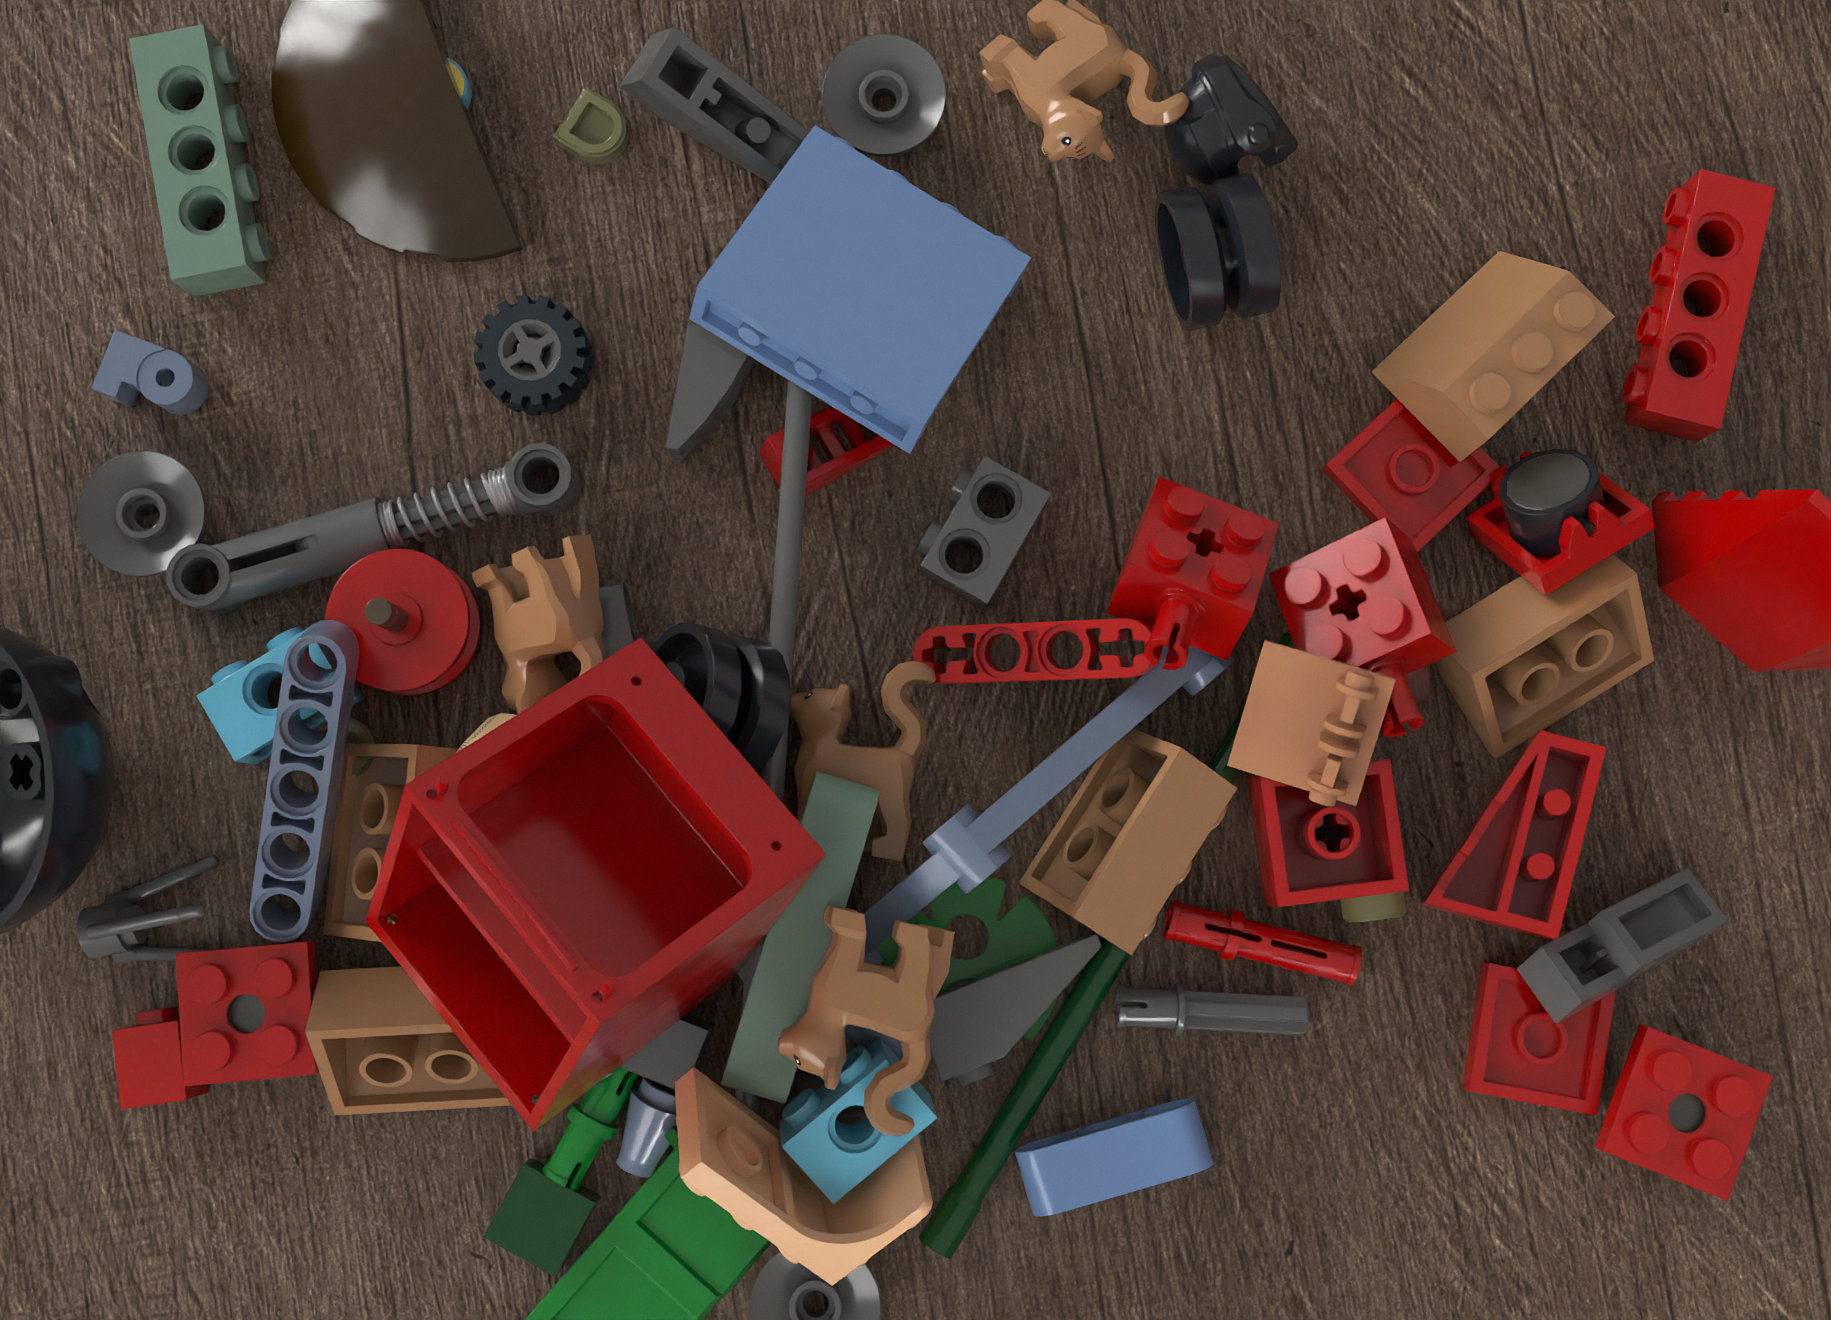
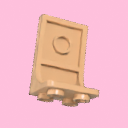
[675,1067,933,1286]

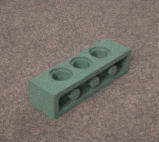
[129,24,270,297]

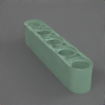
[721,771,880,1104]

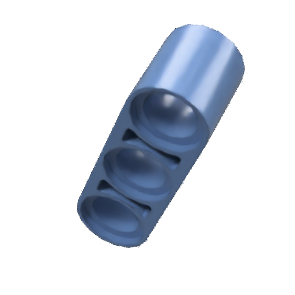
[1014,1098,1214,1217]

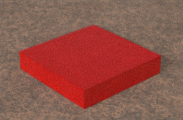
[1321,399,1500,552]
[1462,962,1616,1115]

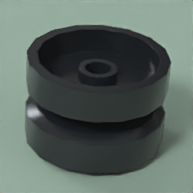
[1155,173,1281,331]
[651,622,790,773]

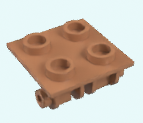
[1227,640,1396,806]

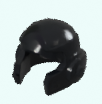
[1164,54,1298,185]

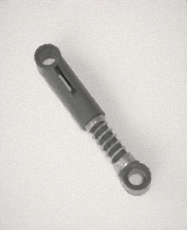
[166,443,582,614]

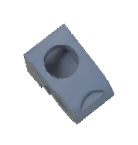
[91,330,209,415]

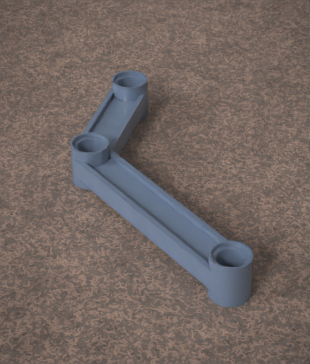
[863,646,1235,964]

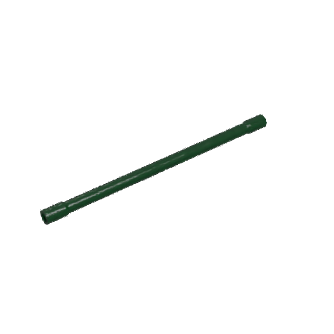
[918,633,1295,1259]

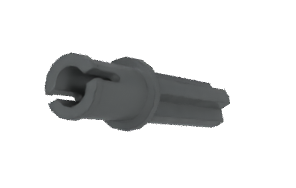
[1114,984,1310,1036]

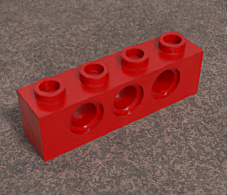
[1621,169,1775,442]

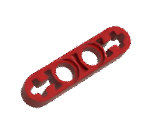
[913,618,1163,684]

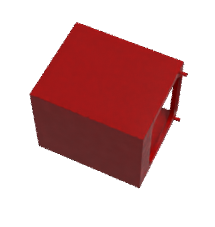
[365,637,826,1132]

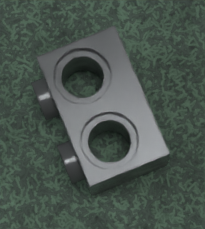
[916,455,1051,611]

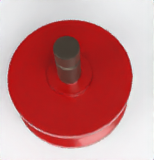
[325,549,482,696]

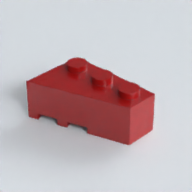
[1419,730,1607,940]

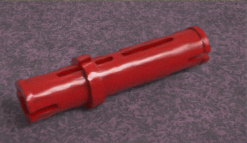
[1163,899,1362,986]

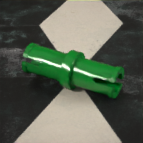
[542,1067,641,1191]

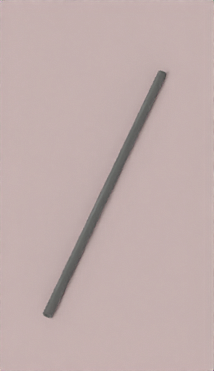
[735,380,813,1116]

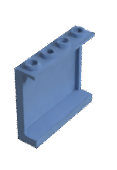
[689,125,1031,454]

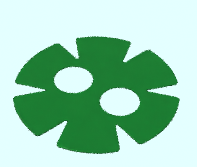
[875,877,1058,1062]

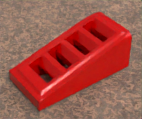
[760,406,896,497]

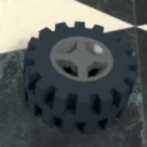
[473,295,594,416]

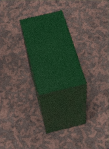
[484,1157,601,1277]

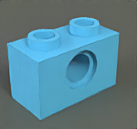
[196,627,365,765]
[779,1038,938,1204]

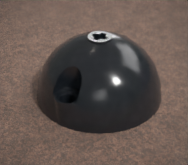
[0,625,114,934]

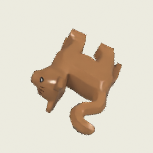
[979,0,1189,163]
[472,534,606,714]
[789,661,936,862]
[777,904,955,1137]

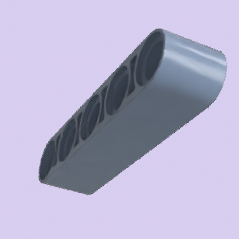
[249,620,360,942]

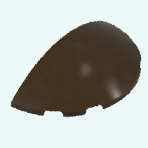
[271,0,523,263]

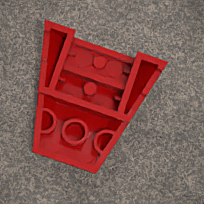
[1652,489,1831,672]

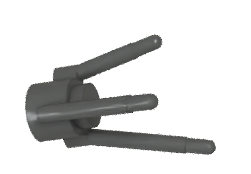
[77,856,219,964]

